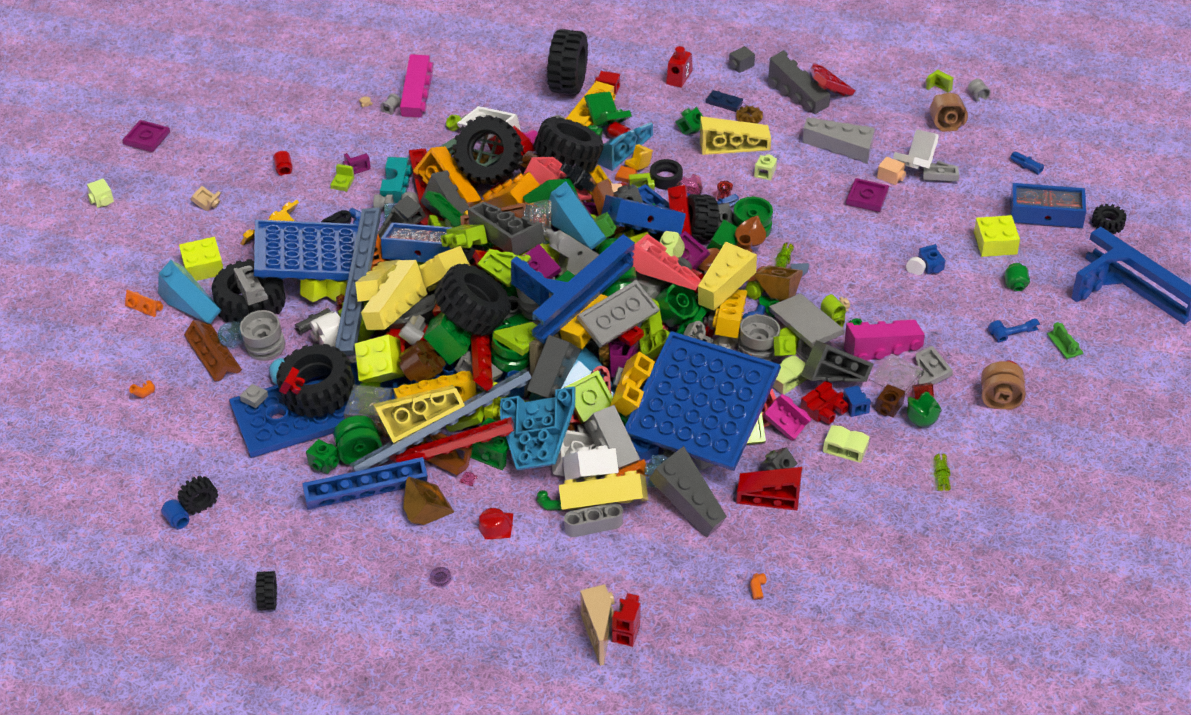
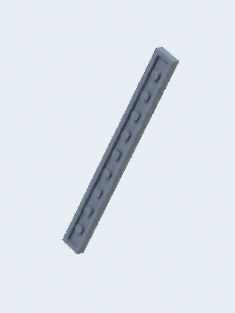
[335,207,382,356]
[349,370,532,472]

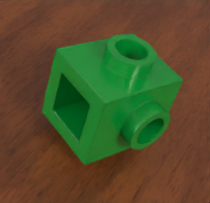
[675,107,703,135]
[306,439,340,474]

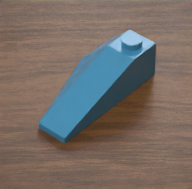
[597,122,653,171]
[545,181,606,250]
[158,260,222,324]

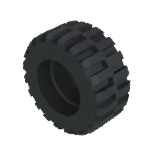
[547,29,588,95]
[453,115,523,185]
[534,117,604,173]
[211,259,286,326]
[435,263,511,336]
[276,343,355,418]

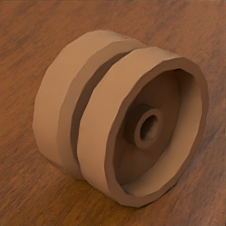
[981,361,1026,410]

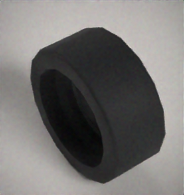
[650,159,683,190]

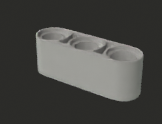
[564,503,623,537]

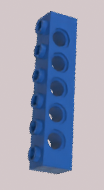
[302,457,428,510]

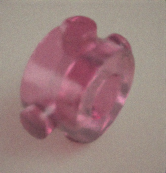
[460,472,478,486]

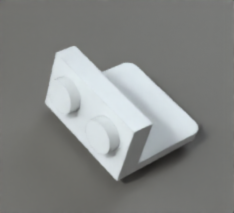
[893,130,939,169]

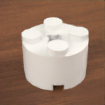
[310,311,340,347]

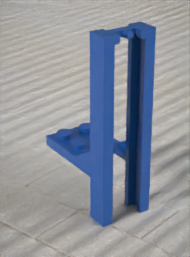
[1071,226,1191,324]
[511,234,635,344]

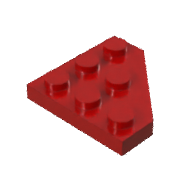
[810,63,856,96]

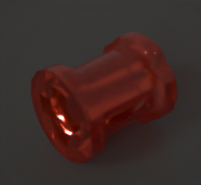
[717,181,733,200]

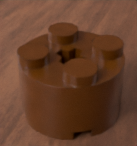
[399,340,446,383]

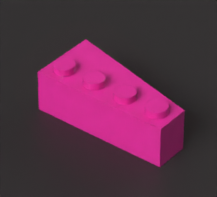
[400,54,433,118]
[844,320,925,361]

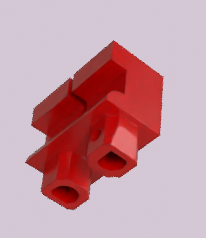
[800,380,849,424]
[612,593,641,647]

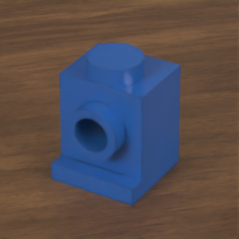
[918,244,946,274]
[843,385,871,417]
[630,438,660,461]

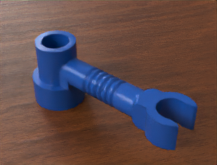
[988,318,1040,343]

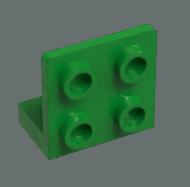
[585,92,632,127]
[470,417,510,471]

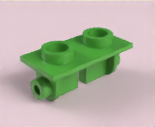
[1047,322,1083,359]

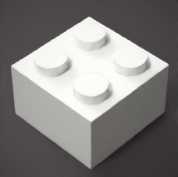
[562,445,619,480]

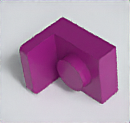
[342,153,371,175]

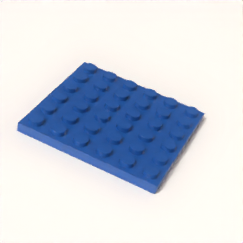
[254,220,359,281]
[625,331,781,471]

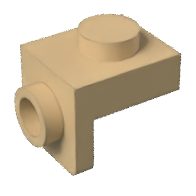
[190,186,221,211]

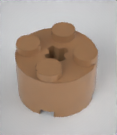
[929,93,968,132]

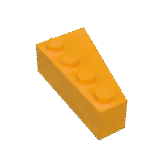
[413,146,482,208]
[480,172,540,208]

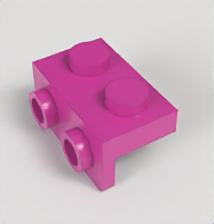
[762,394,812,441]

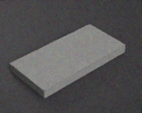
[576,280,660,348]
[769,293,844,348]

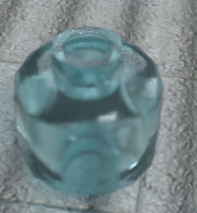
[218,321,244,347]

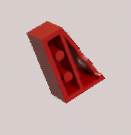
[736,467,802,511]

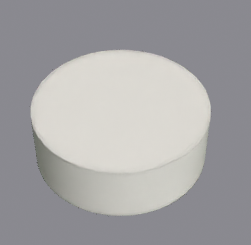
[906,257,926,275]

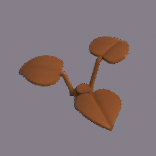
[698,216,766,292]

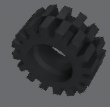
[1092,204,1126,234]
[177,476,218,515]
[256,571,277,610]

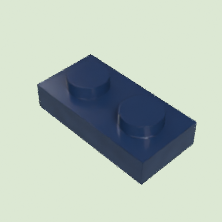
[706,90,743,112]

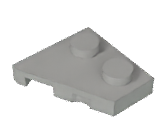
[922,161,959,182]
[916,346,953,390]

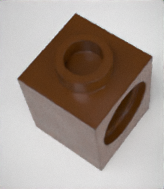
[876,384,905,418]

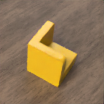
[625,144,653,170]

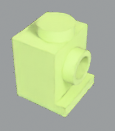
[754,154,777,180]

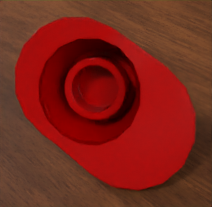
[479,508,514,540]

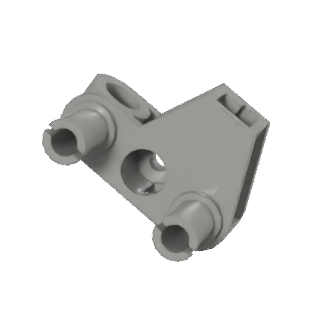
[543,229,599,275]

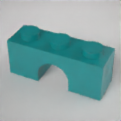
[380,157,412,203]

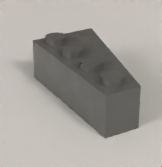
[768,50,830,114]
[467,202,544,255]
[649,446,727,537]

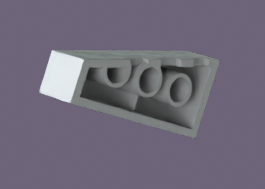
[803,117,875,164]

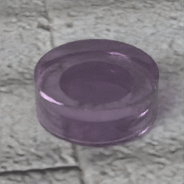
[430,567,451,588]

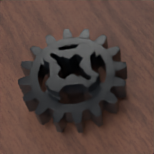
[560,162,596,192]

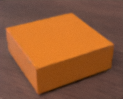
[615,166,637,183]

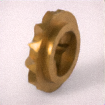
[736,105,763,124]
[599,344,610,367]

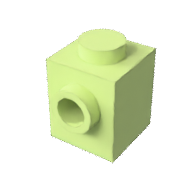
[87,179,114,208]

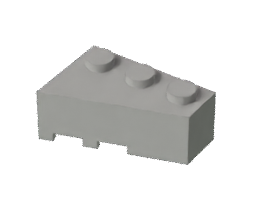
[583,405,640,470]

